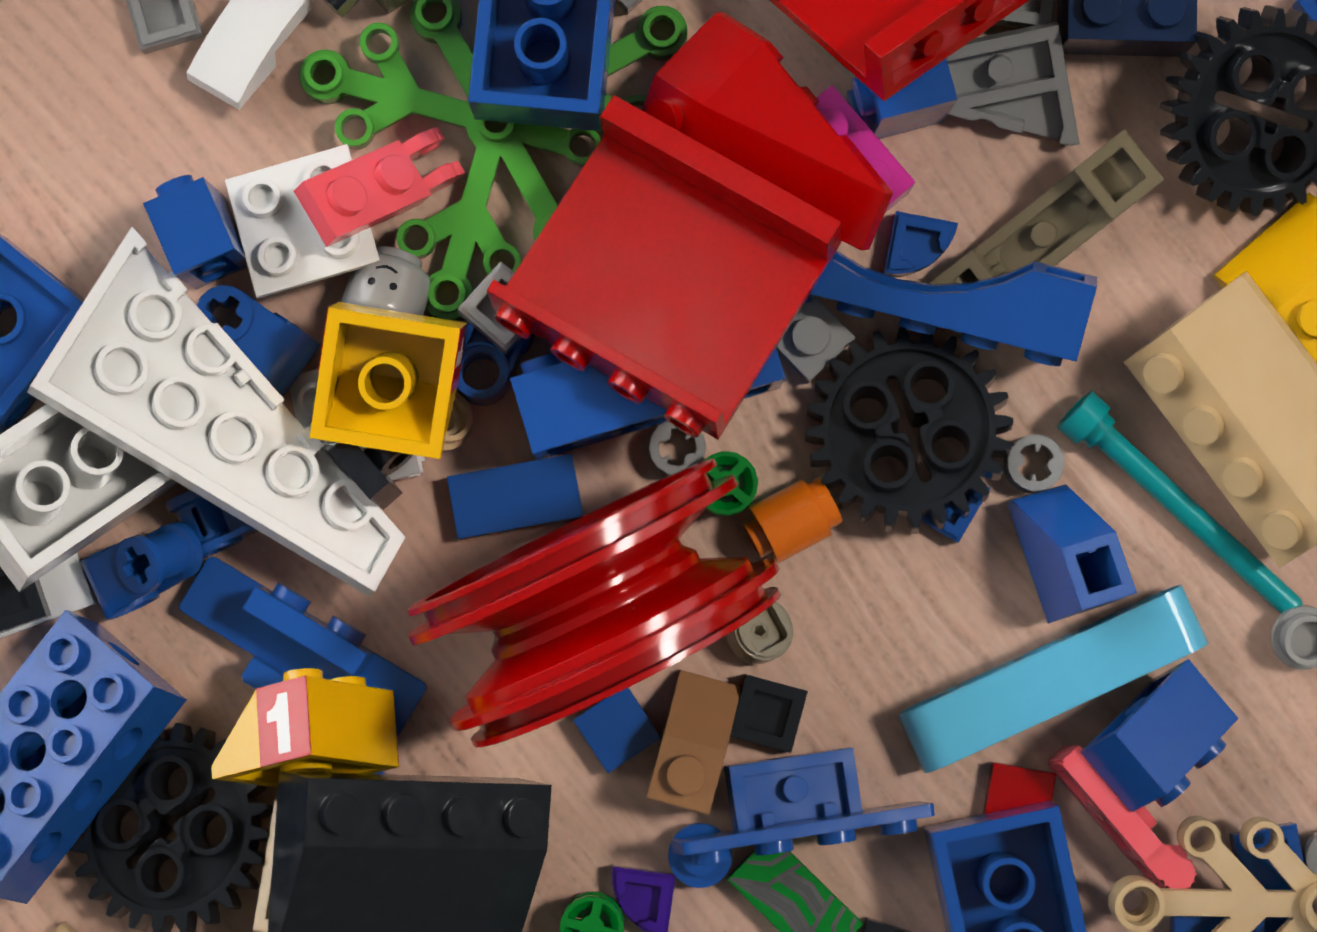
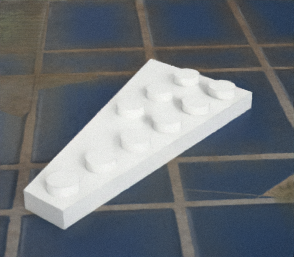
[27,227,406,597]

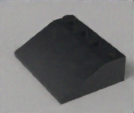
[268,771,552,932]

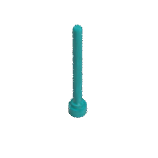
[1057,390,1303,614]

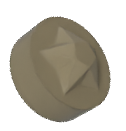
[726,602,793,664]

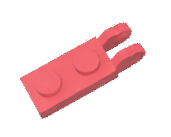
[293,127,465,247]
[1047,745,1197,888]

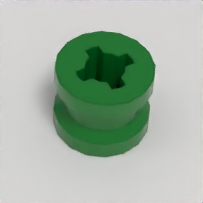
[704,451,758,517]
[560,891,624,932]

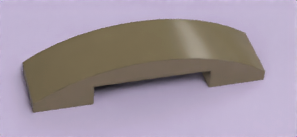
[929,129,1165,339]

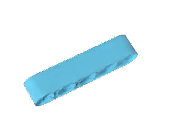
[898,584,1209,773]

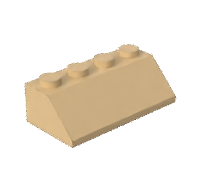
[1124,271,1317,568]

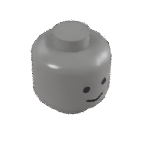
[342,246,431,316]

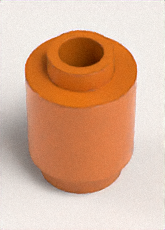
[743,477,843,564]

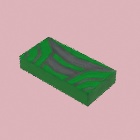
[727,849,863,932]

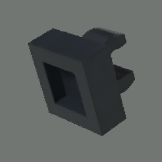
[328,443,413,510]

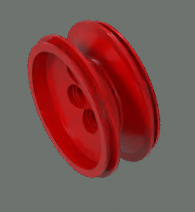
[407,458,781,748]

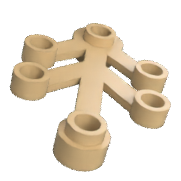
[1108,816,1317,932]

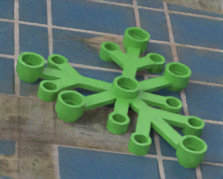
[299,0,687,321]

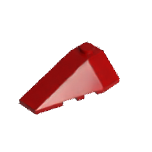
[642,12,893,251]

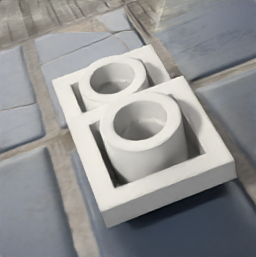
[187,0,312,110]

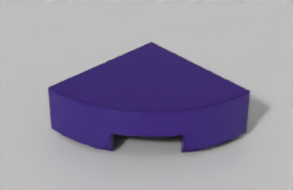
[612,864,676,932]

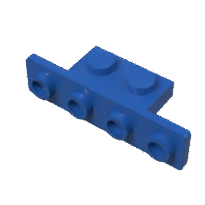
[179,557,427,737]
[671,747,935,865]

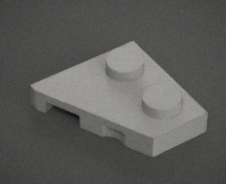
[947,21,1080,146]

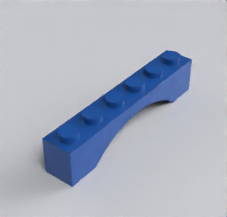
[805,251,1097,366]

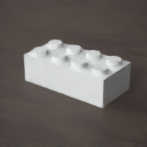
[0,404,178,592]

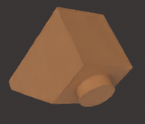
[646,670,742,815]

